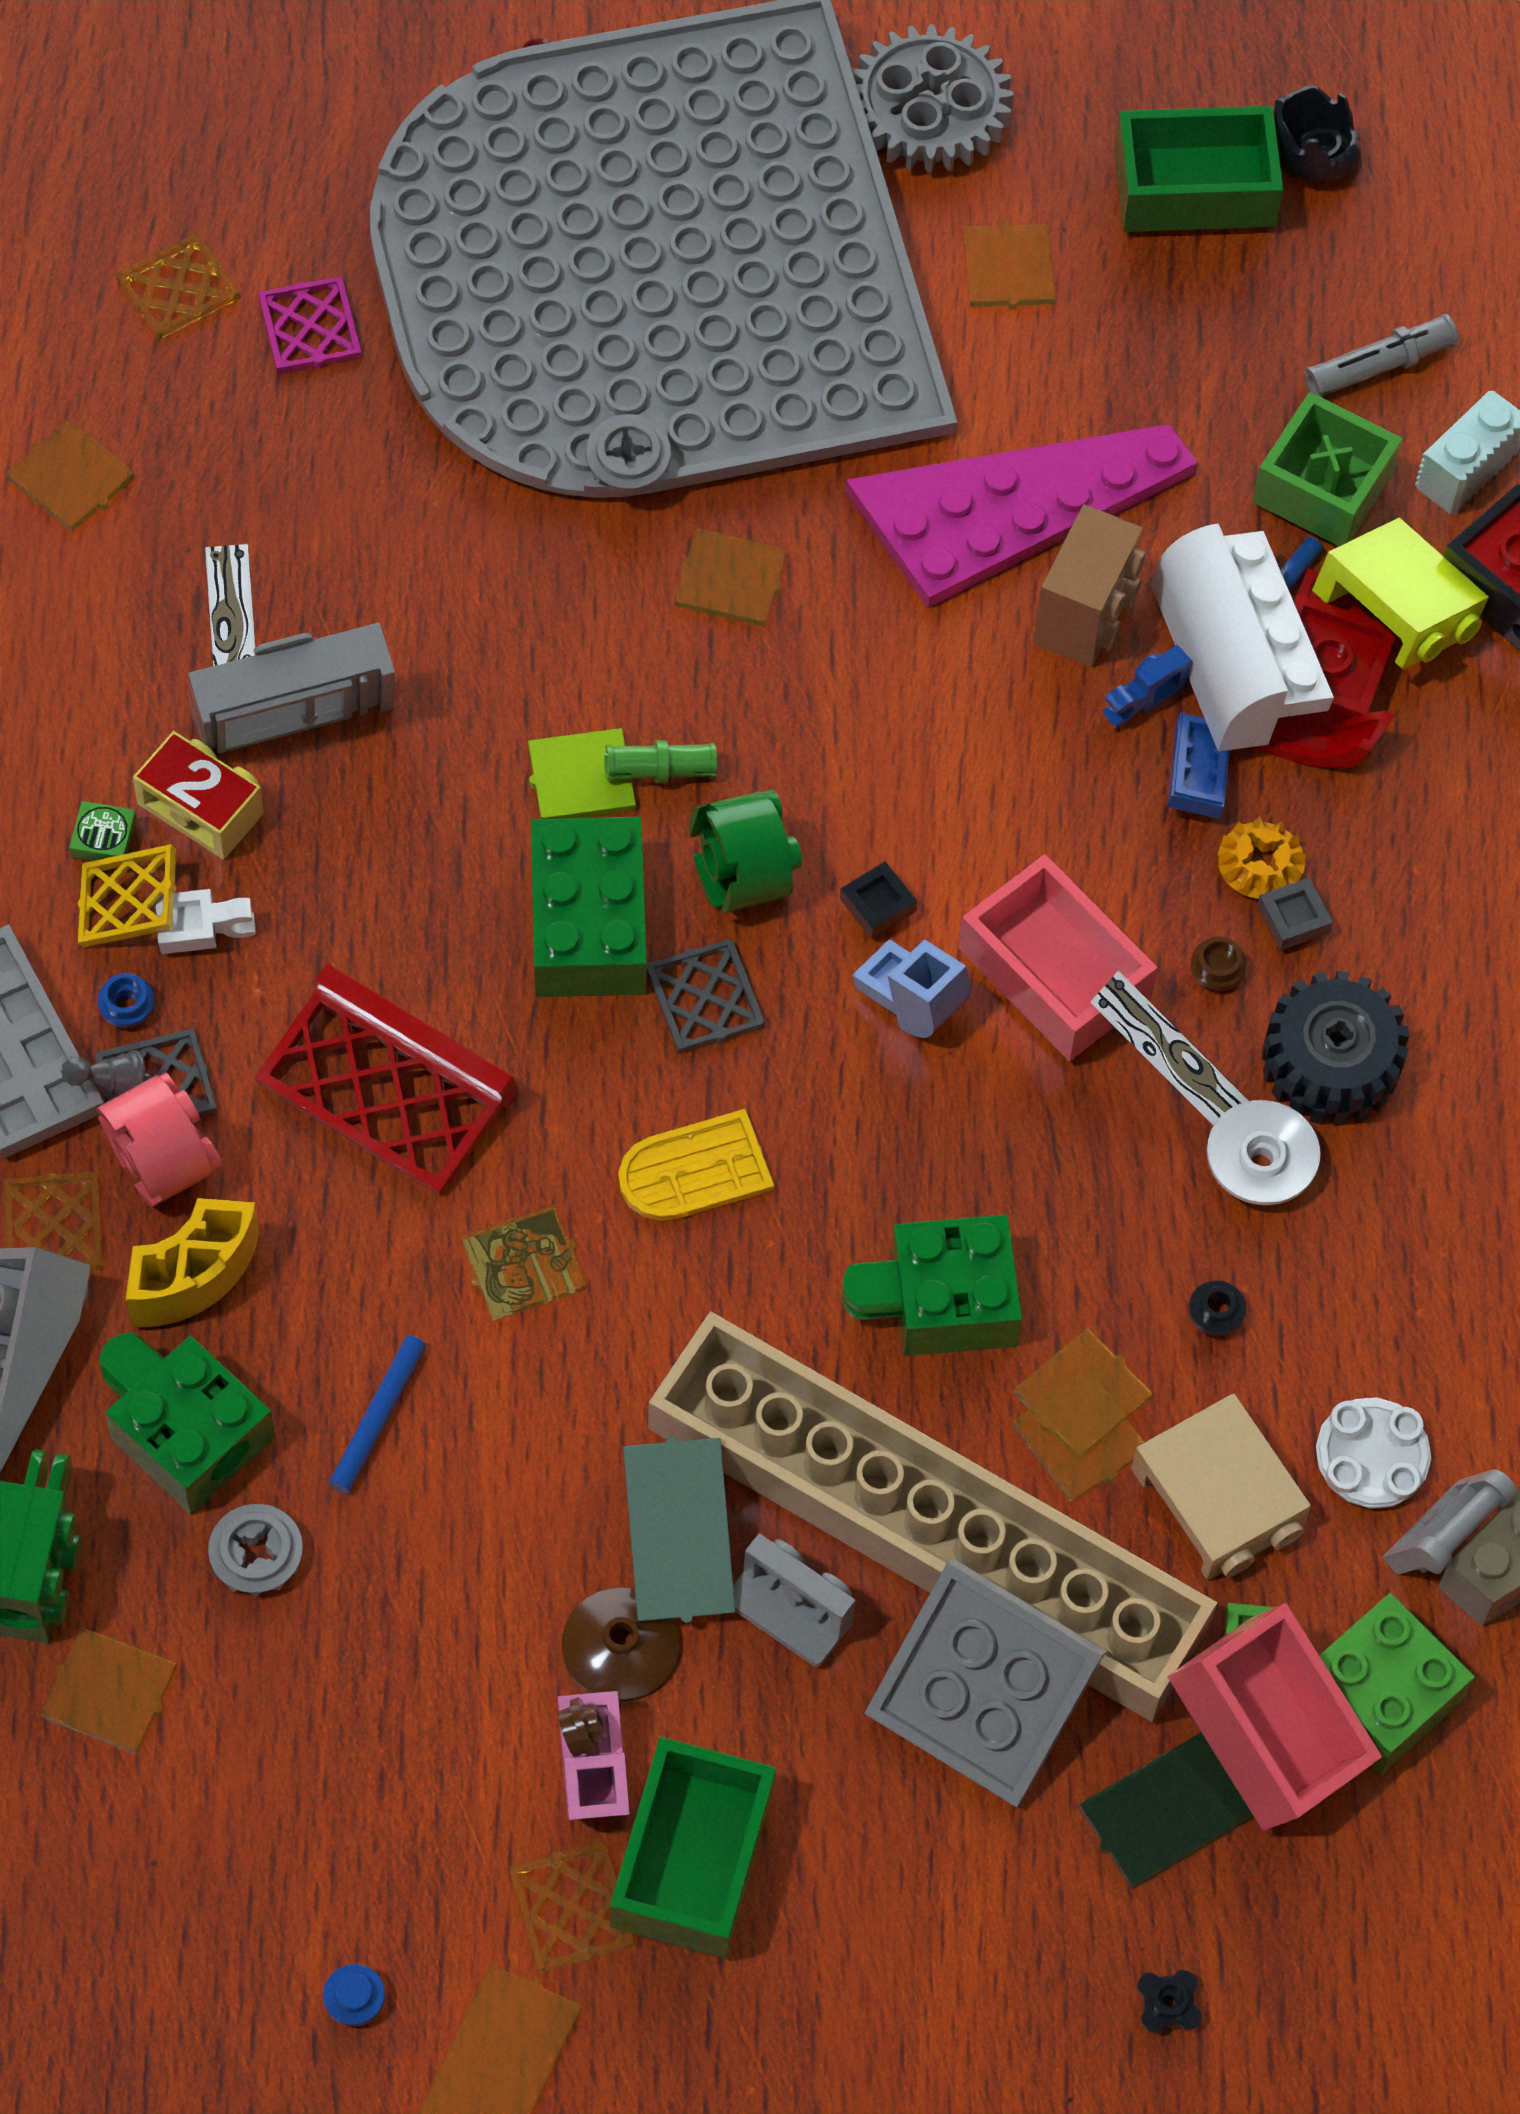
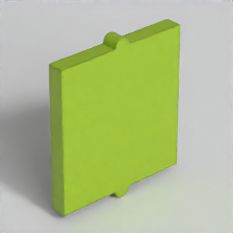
[528,728,636,819]

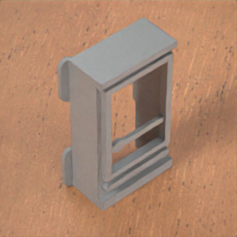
[188,622,395,754]

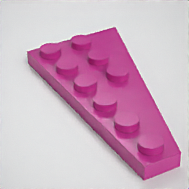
[845,424,1198,608]

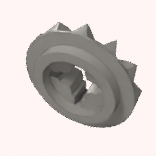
[586,414,671,494]
[208,1504,303,1597]

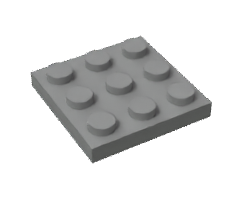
[864,1559,1107,1807]

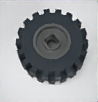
[1261,971,1409,1126]

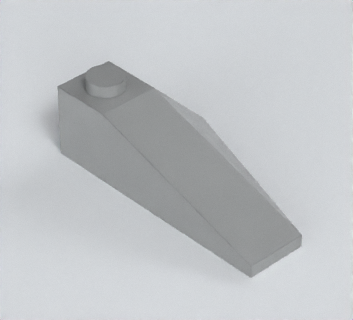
[0,1247,91,1472]

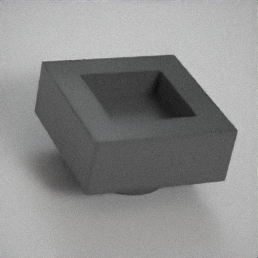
[1257,877,1333,951]

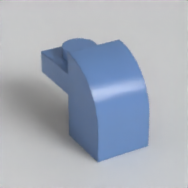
[852,939,971,1038]

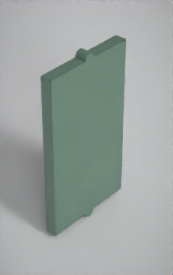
[623,1436,735,1623]

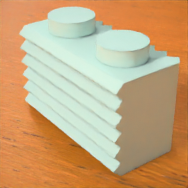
[1415,391,1520,514]

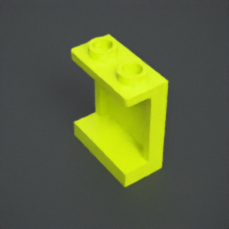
[1312,517,1489,670]

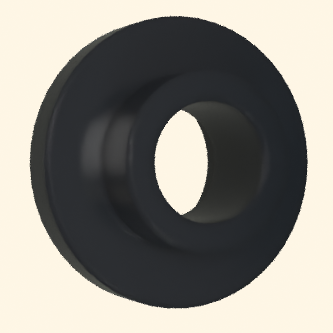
[1188,1280,1246,1337]

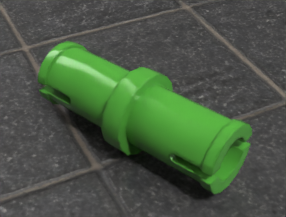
[604,740,717,783]

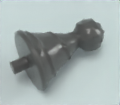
[60,1049,149,1097]

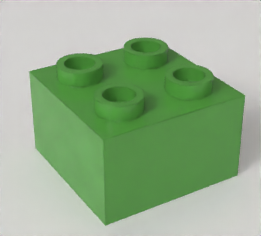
[1252,391,1403,546]
[1319,1593,1475,1775]

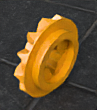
[1218,816,1306,899]

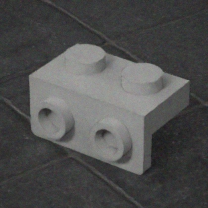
[733,1533,856,1667]

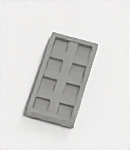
[0,924,104,1159]

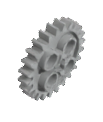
[852,24,1014,173]

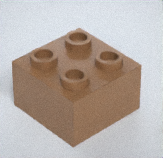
[1033,504,1147,667]

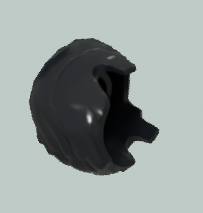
[1273,86,1362,182]

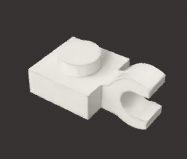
[156,889,256,954]

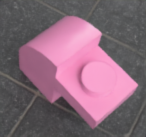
[557,1691,630,1820]

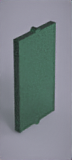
[1078,1732,1254,1889]

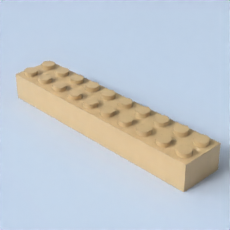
[648,1311,1218,1722]

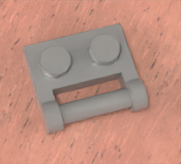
[1382,1469,1518,1575]

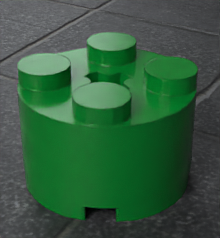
[689,790,802,914]

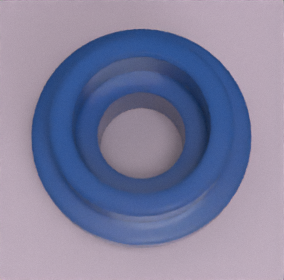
[98,973,154,1028]

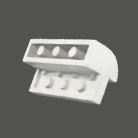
[1151,523,1334,752]

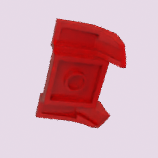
[1250,568,1403,768]

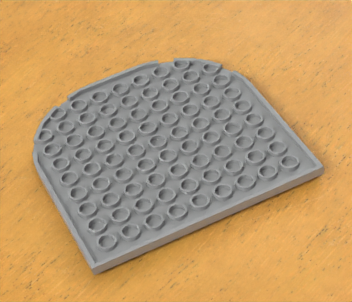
[370,0,958,498]

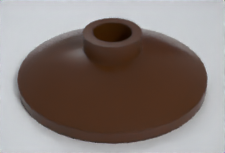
[562,1588,680,1702]

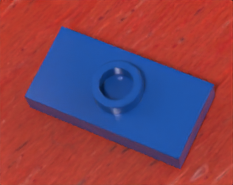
[1166,713,1229,819]

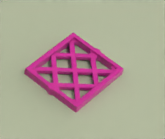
[258,276,362,374]

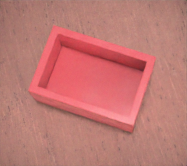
[958,854,1158,1062]
[1167,1603,1382,1831]

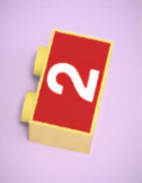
[133,731,264,860]

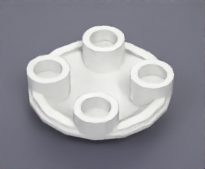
[1316,1397,1431,1509]

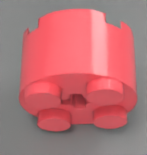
[96,1072,223,1208]

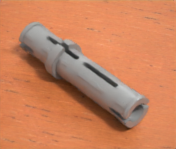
[1304,314,1459,398]

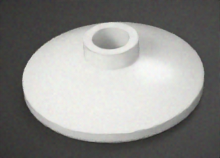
[1207,1100,1320,1205]

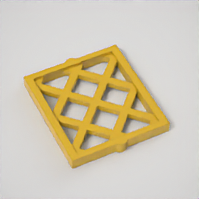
[78,844,177,948]

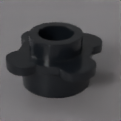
[1137,1970,1202,2033]

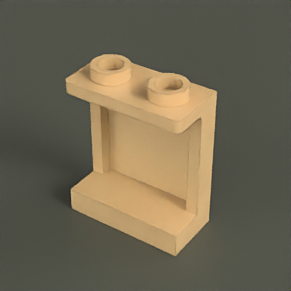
[1131,1393,1311,1581]

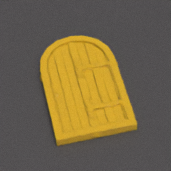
[618,1109,774,1221]

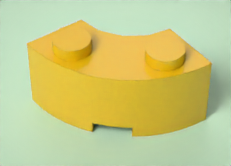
[125,1198,259,1327]

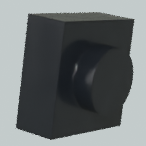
[840,861,918,939]

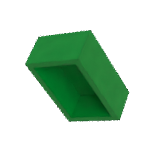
[1114,106,1283,232]
[531,817,647,997]
[610,1736,776,1959]

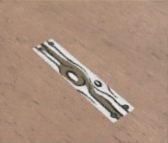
[205,544,255,666]
[1090,971,1248,1126]

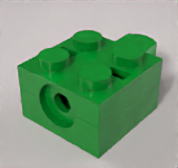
[841,1214,1022,1357]
[99,1332,275,1515]
[0,1449,82,1644]

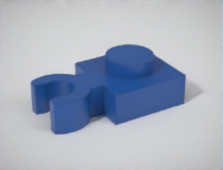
[1102,645,1191,729]

